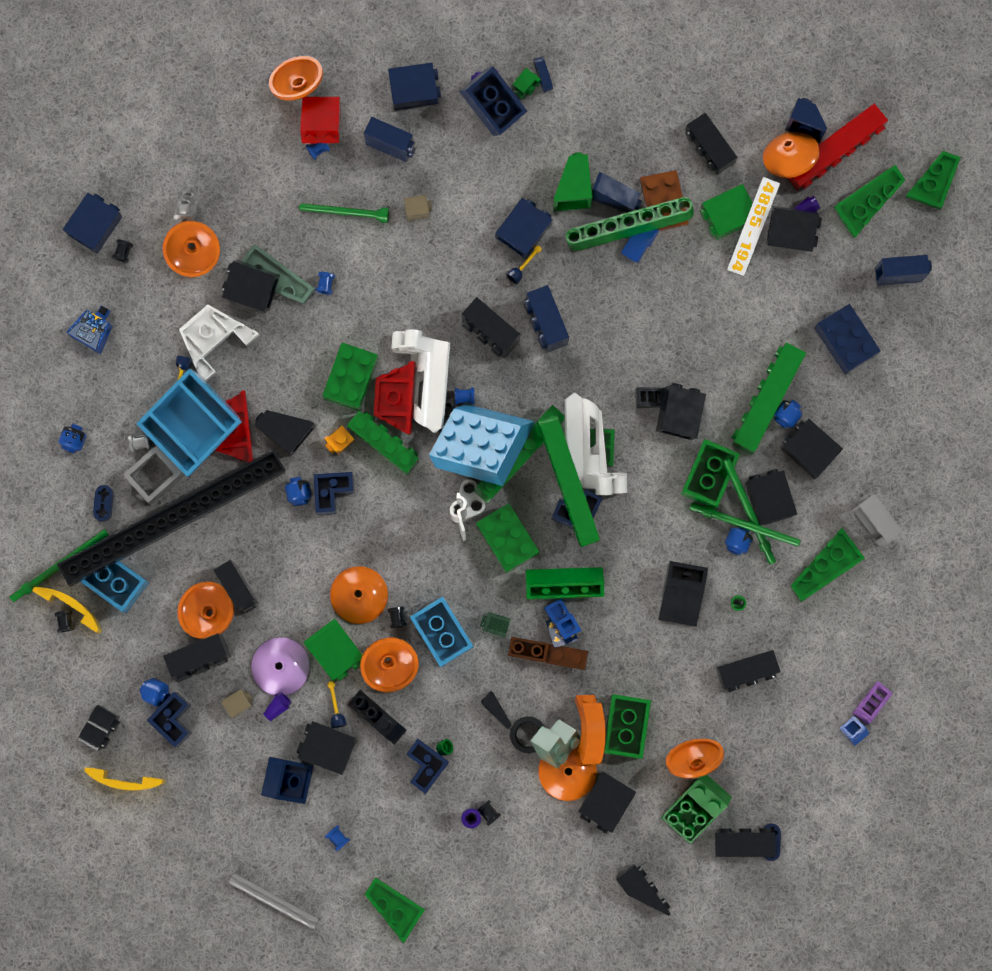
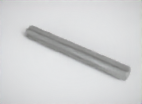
[229,874,318,929]

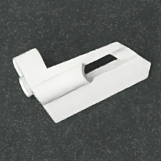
[391,329,450,433]
[565,393,627,495]
[450,479,485,541]

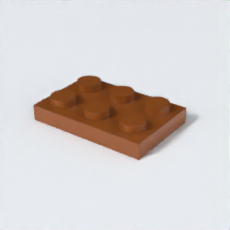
[640,170,689,231]

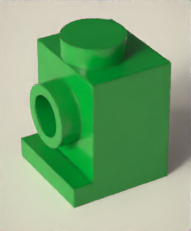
[512,68,541,100]

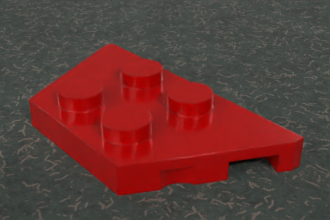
[373,361,416,435]
[214,390,254,463]

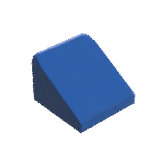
[840,716,869,746]

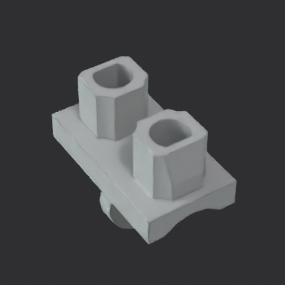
[174,192,199,222]

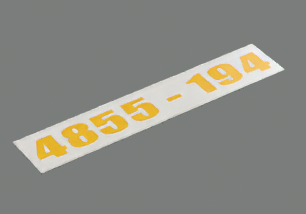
[727,177,780,276]

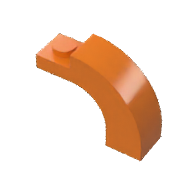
[575,695,605,765]

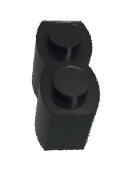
[77,705,120,751]

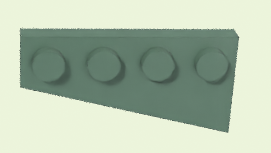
[242,244,315,304]

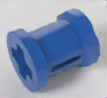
[306,143,330,160]
[315,272,335,295]
[455,387,474,405]
[324,825,350,851]

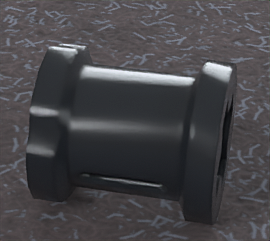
[112,239,133,263]
[387,606,407,628]
[54,610,75,633]
[477,800,501,826]

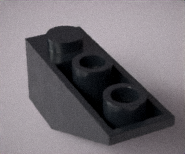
[348,690,407,745]
[615,864,671,916]

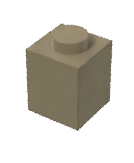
[404,195,432,221]
[221,689,254,718]

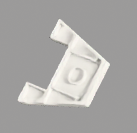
[179,304,260,382]

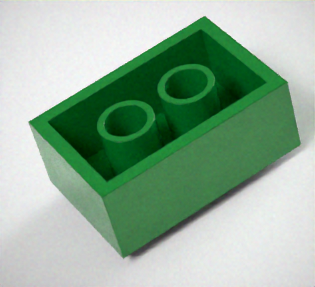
[322,342,379,411]
[680,439,740,509]
[476,503,539,574]
[604,694,651,759]

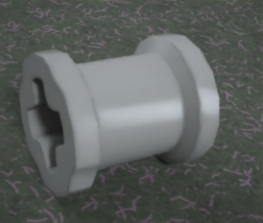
[128,434,151,452]

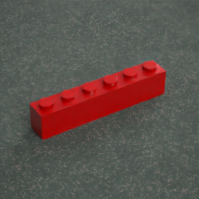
[787,103,888,191]

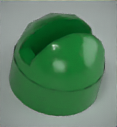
[731,595,747,611]
[436,739,453,756]

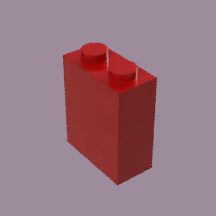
[300,97,341,144]

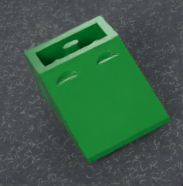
[661,775,732,844]

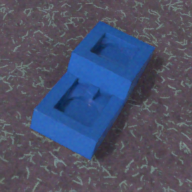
[621,229,659,263]
[544,598,582,640]

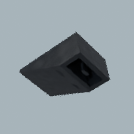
[658,561,708,627]

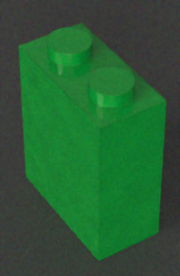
[700,184,753,240]

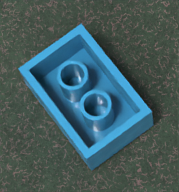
[81,561,150,614]
[410,597,474,668]

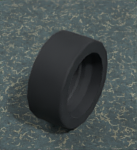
[510,716,545,754]

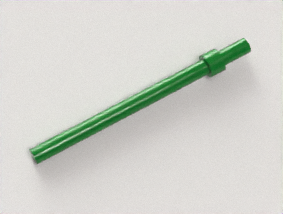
[723,458,776,565]
[690,503,801,547]
[9,529,109,603]

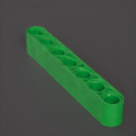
[565,197,694,251]
[538,415,600,547]

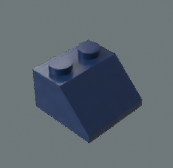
[785,98,827,143]
[261,757,314,804]

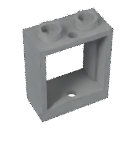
[123,445,185,505]
[852,494,903,546]

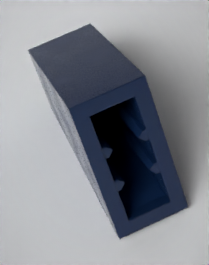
[592,172,642,213]

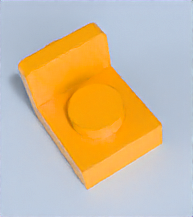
[324,425,355,455]

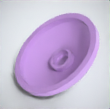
[251,638,310,695]

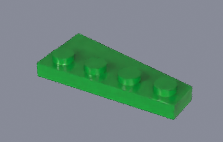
[833,164,905,238]
[790,528,865,603]

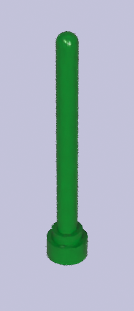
[299,203,389,223]

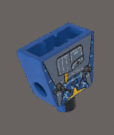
[66,305,112,354]

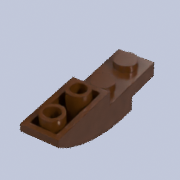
[508,637,589,671]

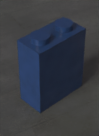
[388,63,441,110]
[364,116,416,162]
[62,193,122,254]
[495,198,553,259]
[875,255,932,286]

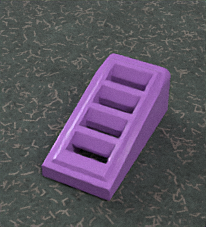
[852,681,893,725]

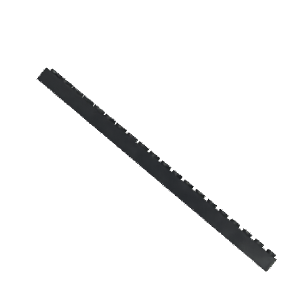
[57,450,286,587]

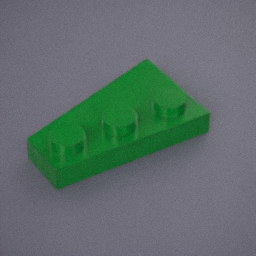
[905,151,961,210]
[364,877,425,944]

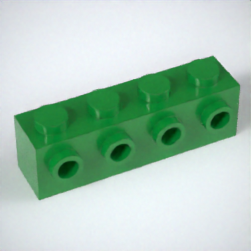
[347,411,419,476]
[526,567,604,599]

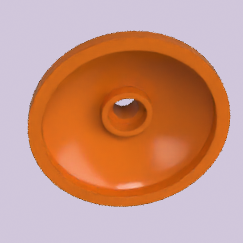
[269,56,323,100]
[763,132,819,178]
[163,221,220,277]
[330,566,388,624]
[177,582,234,639]
[360,638,419,692]
[666,739,724,779]
[538,745,597,801]

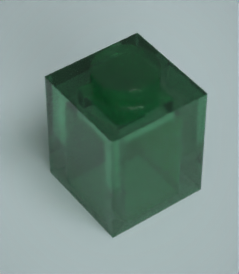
[480,612,511,638]

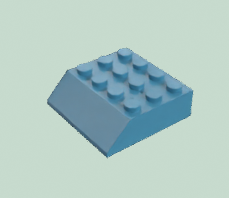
[136,369,242,477]
[429,404,535,486]

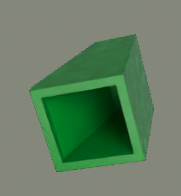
[553,152,592,212]
[303,618,363,682]

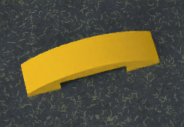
[32,587,102,633]
[84,767,165,790]

